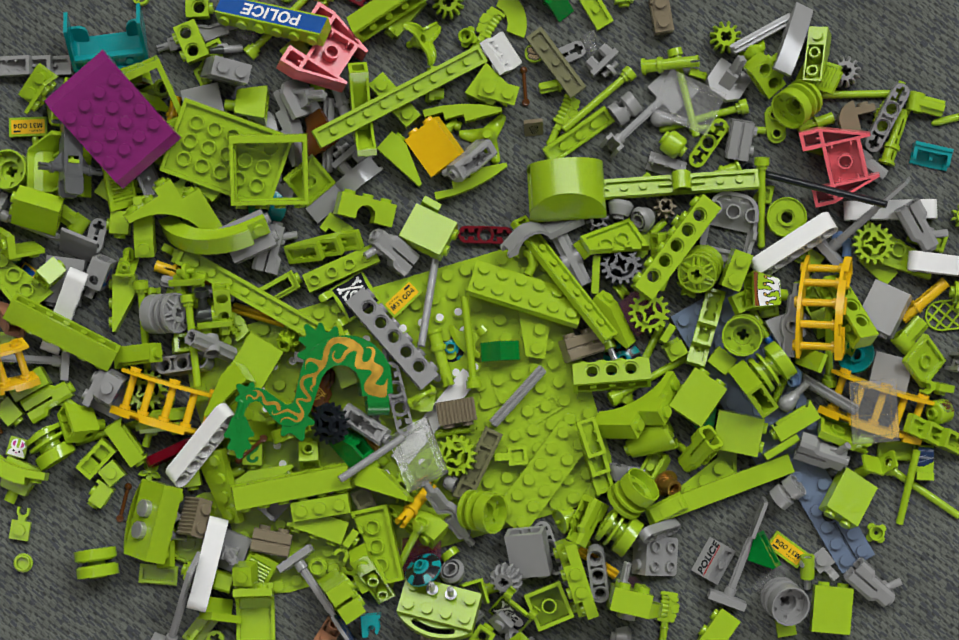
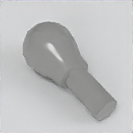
[650,110,688,127]
[778,381,809,412]

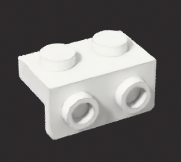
[480,32,522,75]

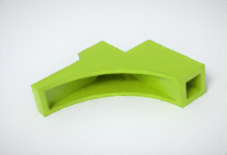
[347,62,377,157]
[123,177,223,229]
[595,371,681,439]

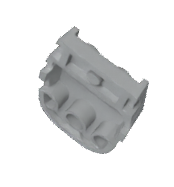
[700,191,759,267]

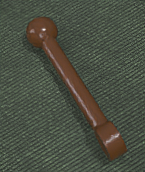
[520,66,530,106]
[235,435,268,464]
[116,483,132,522]

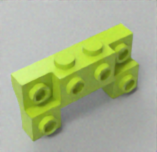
[552,538,599,620]

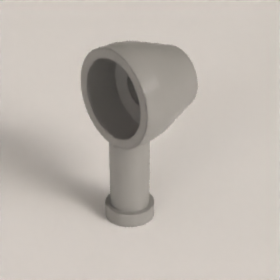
[609,463,645,481]

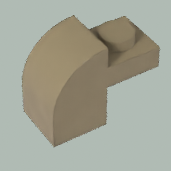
[837,100,876,130]

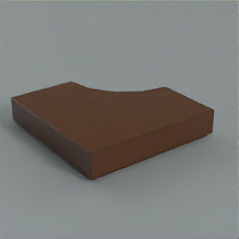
[305,108,339,158]

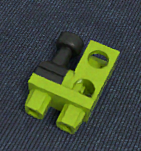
[193,282,233,336]

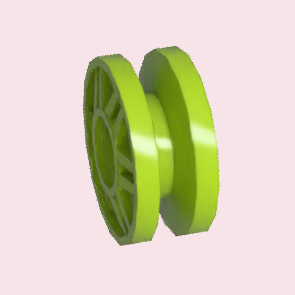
[765,197,807,238]

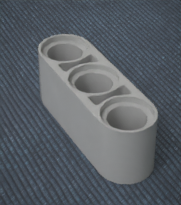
[155,351,215,377]
[587,544,609,603]

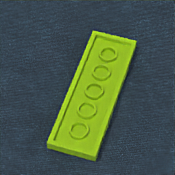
[466,260,581,329]
[504,419,583,528]

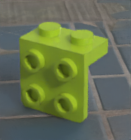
[0,227,45,261]

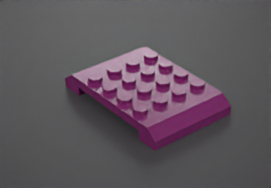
[44,50,181,188]

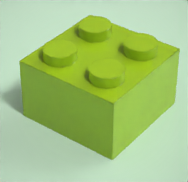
[524,580,574,631]

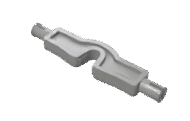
[156,23,238,53]
[779,283,799,360]
[421,480,475,547]

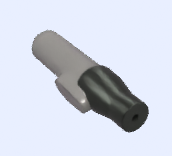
[209,43,245,54]

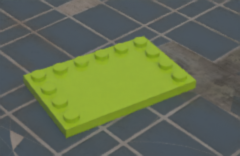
[159,97,293,210]

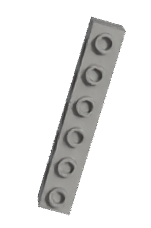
[344,287,439,390]

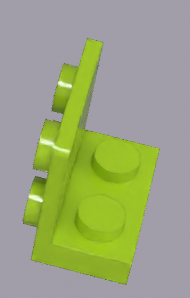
[18,63,59,114]

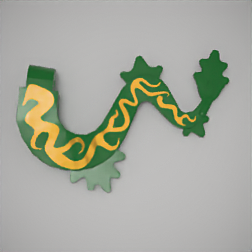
[223,323,393,459]

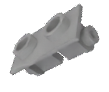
[645,151,687,175]

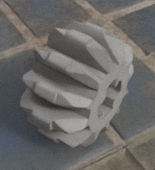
[832,55,861,88]
[490,562,523,595]

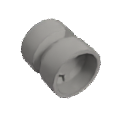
[607,91,643,127]
[770,474,806,510]

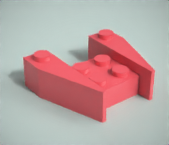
[276,2,368,93]
[799,127,880,208]

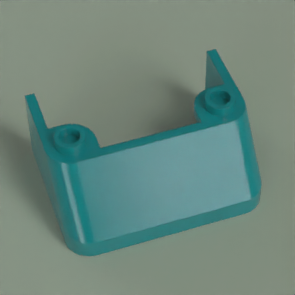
[63,3,149,73]

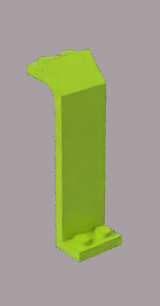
[233,582,276,640]

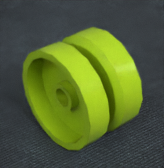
[73,546,120,579]

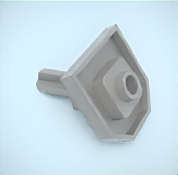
[706,55,752,103]
[279,79,327,120]
[217,528,252,572]

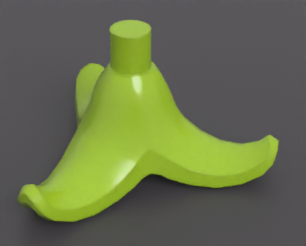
[402,21,442,66]
[459,114,506,164]

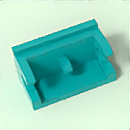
[909,141,954,171]
[360,612,382,638]

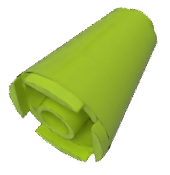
[624,420,679,458]

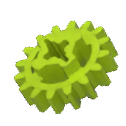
[851,223,894,265]
[628,294,670,333]
[125,369,167,410]
[436,434,478,477]

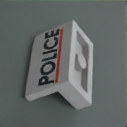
[691,537,736,585]

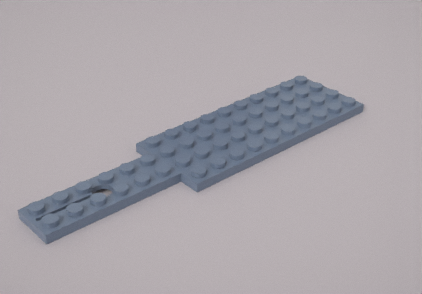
[670,286,875,574]

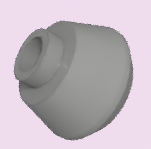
[608,199,634,220]
[631,207,656,232]
[440,559,465,584]
[610,626,632,640]

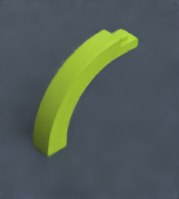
[158,214,271,255]
[0,454,49,485]

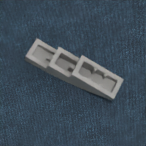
[772,2,813,77]
[0,55,74,77]
[273,89,303,167]

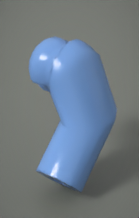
[832,231,852,257]
[787,361,803,388]

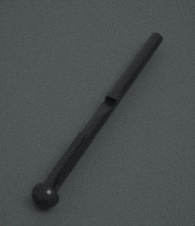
[743,163,888,208]

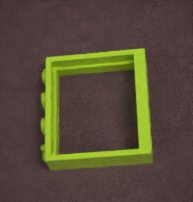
[122,55,181,128]
[229,133,310,209]

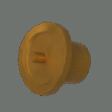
[654,470,681,496]

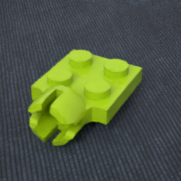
[818,414,874,454]

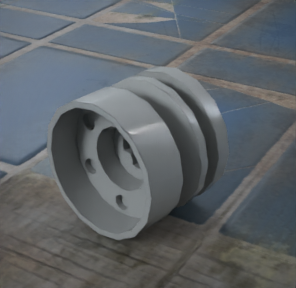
[139,293,187,334]
[760,577,810,626]

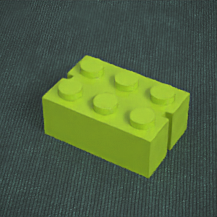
[316,568,366,625]

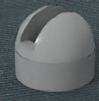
[443,476,459,492]

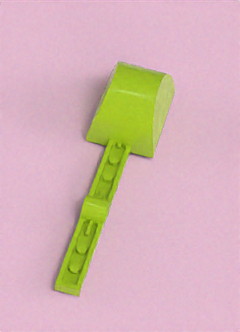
[527,157,760,222]

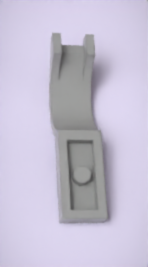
[306,155,384,224]
[500,219,585,258]

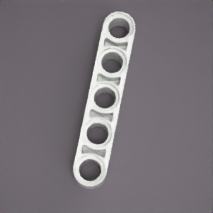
[843,199,938,221]
[750,212,838,275]
[907,251,959,277]
[40,267,89,355]
[165,403,235,488]
[186,516,229,612]

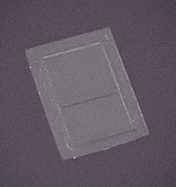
[651,69,726,136]
[849,379,899,444]
[389,417,448,493]

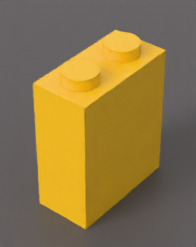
[405,116,464,177]

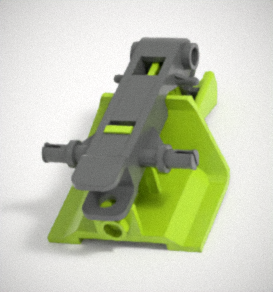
[26,94,103,199]

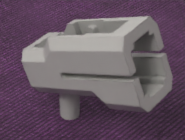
[442,139,498,182]
[894,198,948,252]
[251,221,298,276]
[363,229,420,276]
[343,403,392,447]
[793,432,851,471]
[843,557,903,607]

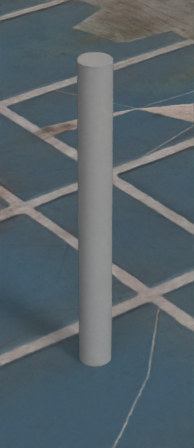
[338,434,406,483]

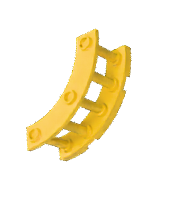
[792,255,853,361]
[0,338,41,396]
[109,366,214,436]
[817,367,935,446]

